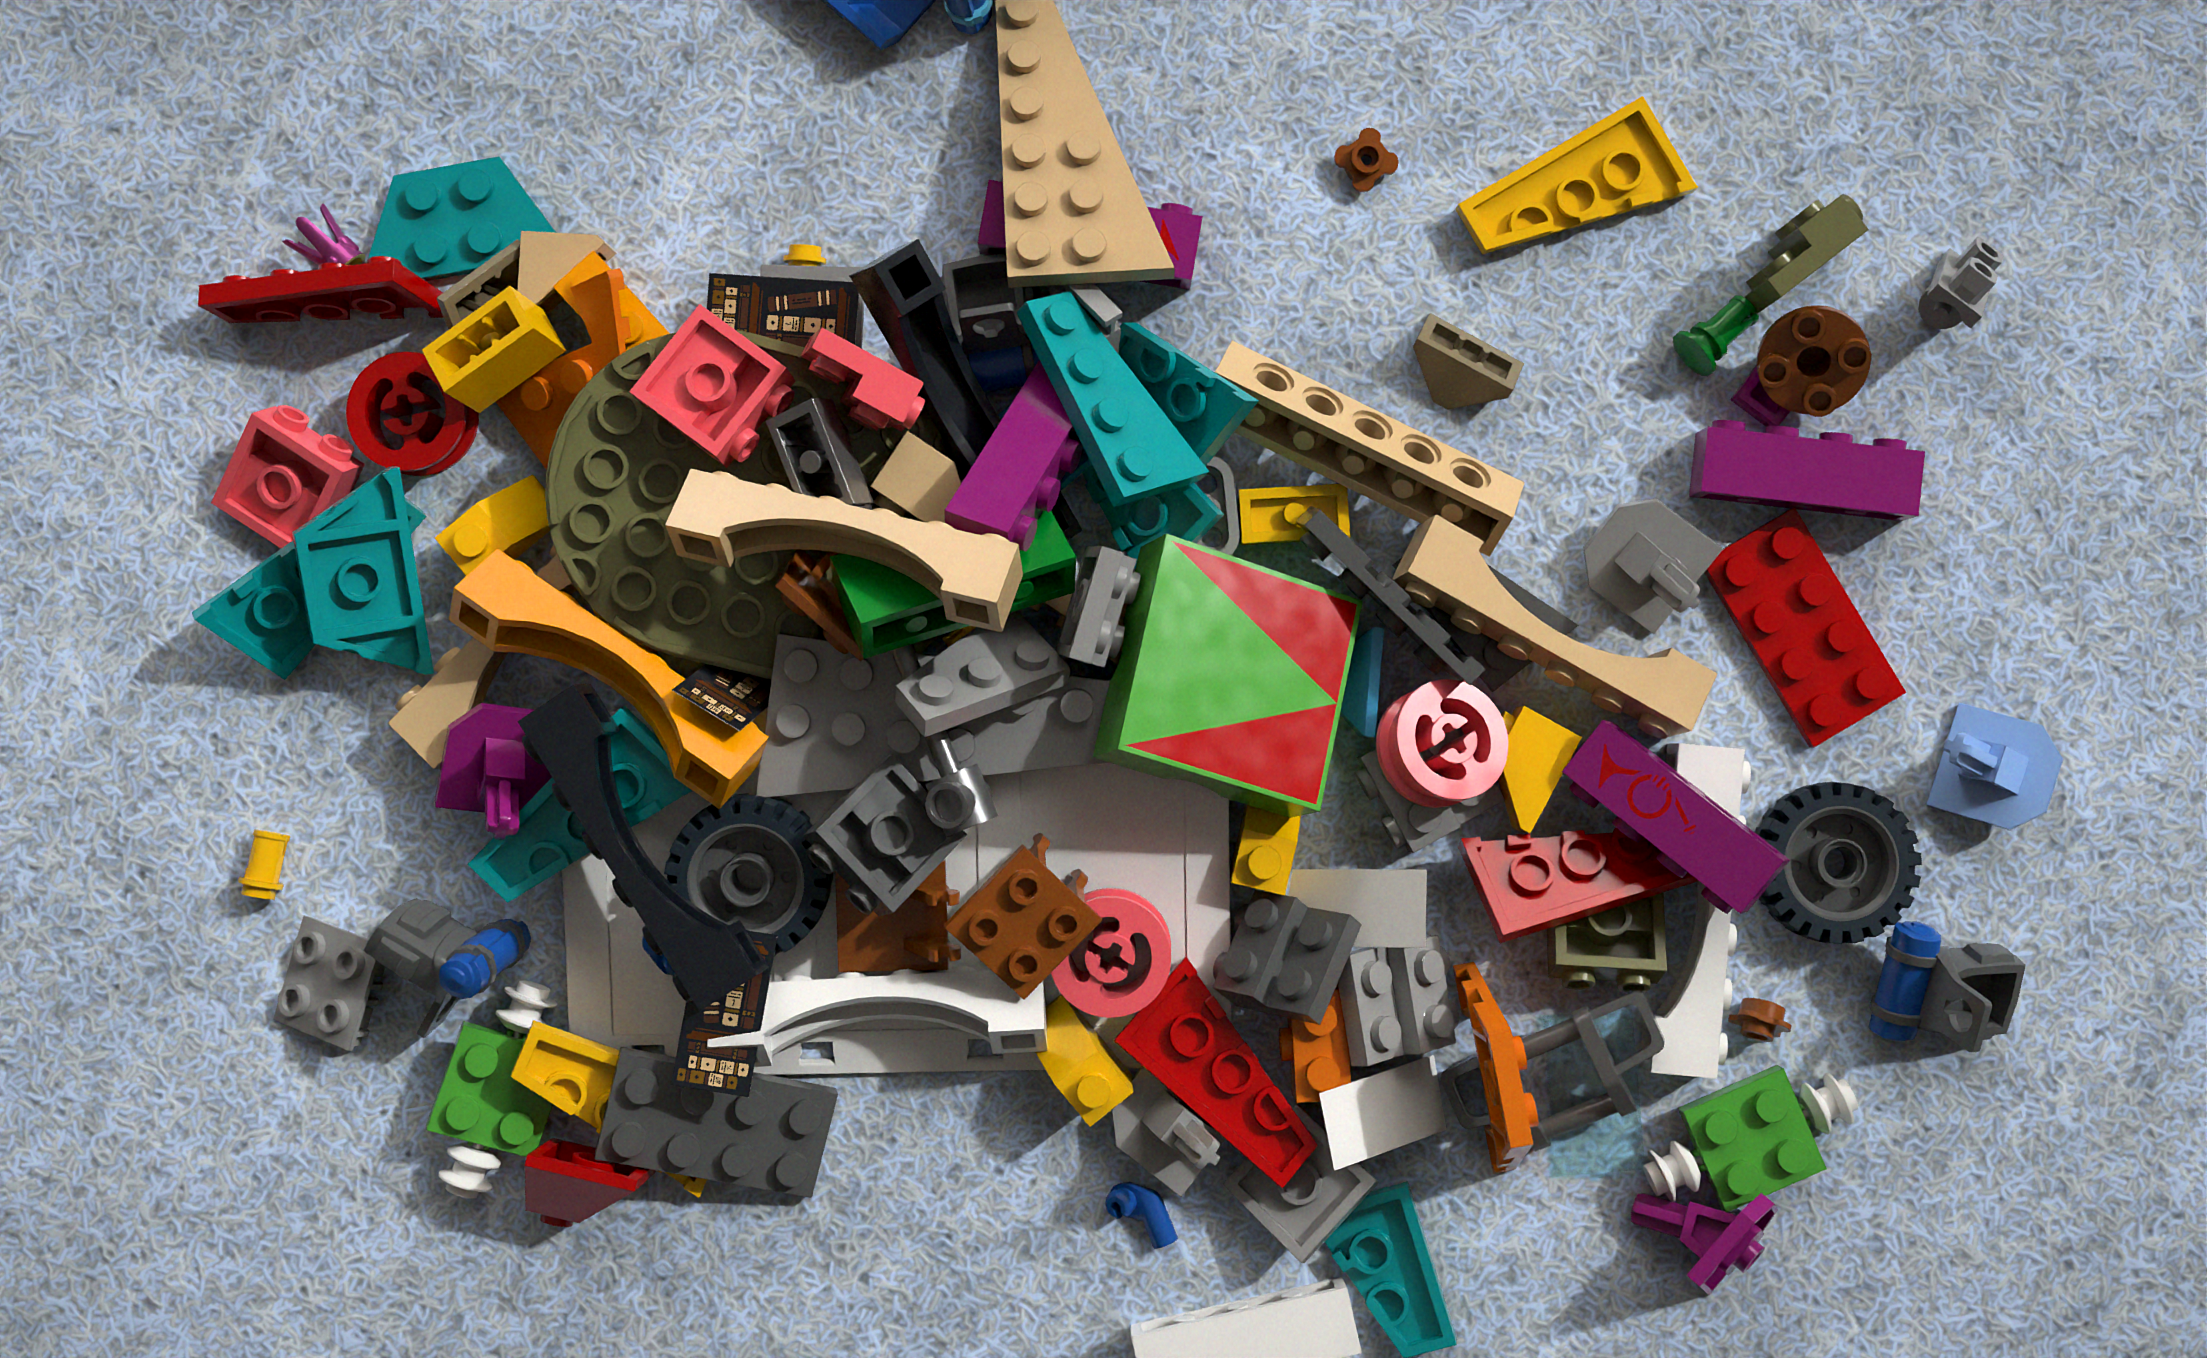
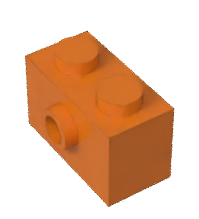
[1279,983,1351,1103]

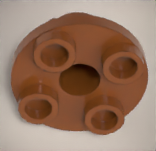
[1756,305,1872,417]

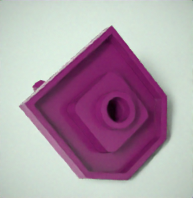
[434,703,552,840]
[1631,1193,1778,1295]

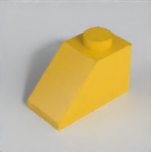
[435,474,550,576]
[1498,706,1582,834]
[1230,804,1301,895]
[1035,994,1133,1127]

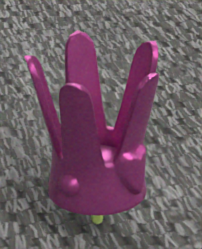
[282,203,366,266]

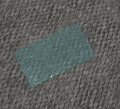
[1542,1007,1645,1178]

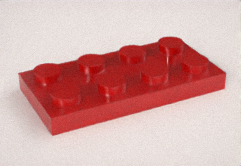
[1704,507,1906,748]

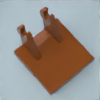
[775,549,864,662]
[944,833,1102,1000]
[835,859,961,972]

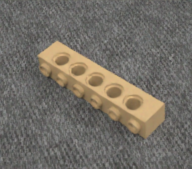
[1215,340,1525,557]

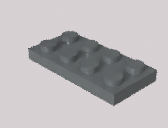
[595,1047,838,1198]

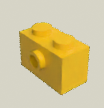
[422,286,566,413]

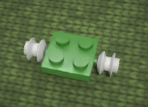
[426,980,558,1199]
[1643,1065,1858,1212]

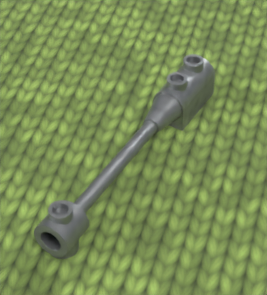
[766,398,998,837]

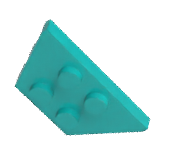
[368,156,557,281]
[292,466,434,675]

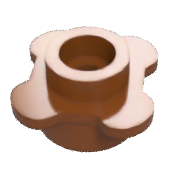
[1334,128,1399,192]
[1728,998,1792,1042]

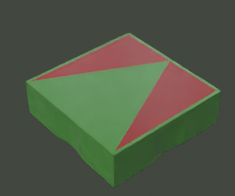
[1093,533,1363,818]

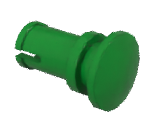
[1672,295,1759,377]

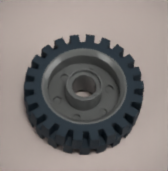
[1755,782,1922,944]
[664,793,833,957]

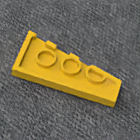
[1455,96,1698,255]
[511,1020,707,1198]

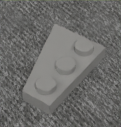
[895,611,1071,737]

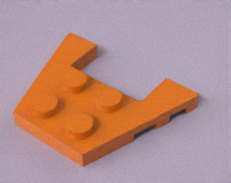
[496,268,631,470]
[1453,962,1539,1174]

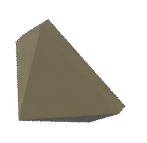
[436,239,520,329]
[1413,313,1524,410]

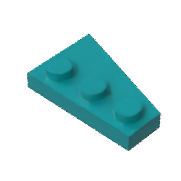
[1118,322,1259,466]
[1325,1181,1457,1358]

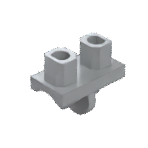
[1918,237,2004,329]

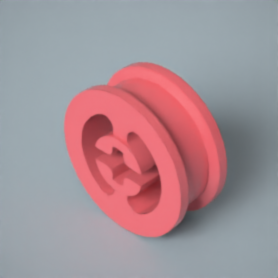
[1376,679,1508,808]
[1051,888,1171,1018]

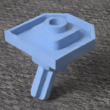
[1926,702,2063,831]

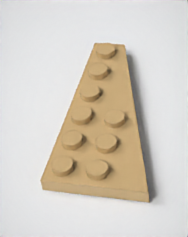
[995,0,1175,288]

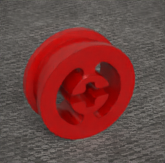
[346,352,479,476]

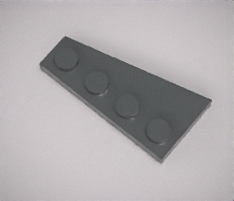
[1295,506,1486,685]

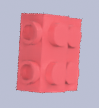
[629,304,796,468]
[801,328,925,432]
[211,405,365,548]

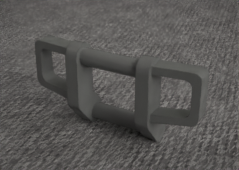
[1440,990,1665,1152]

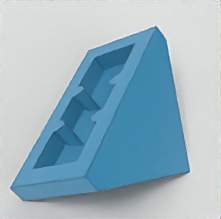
[1340,627,1384,738]

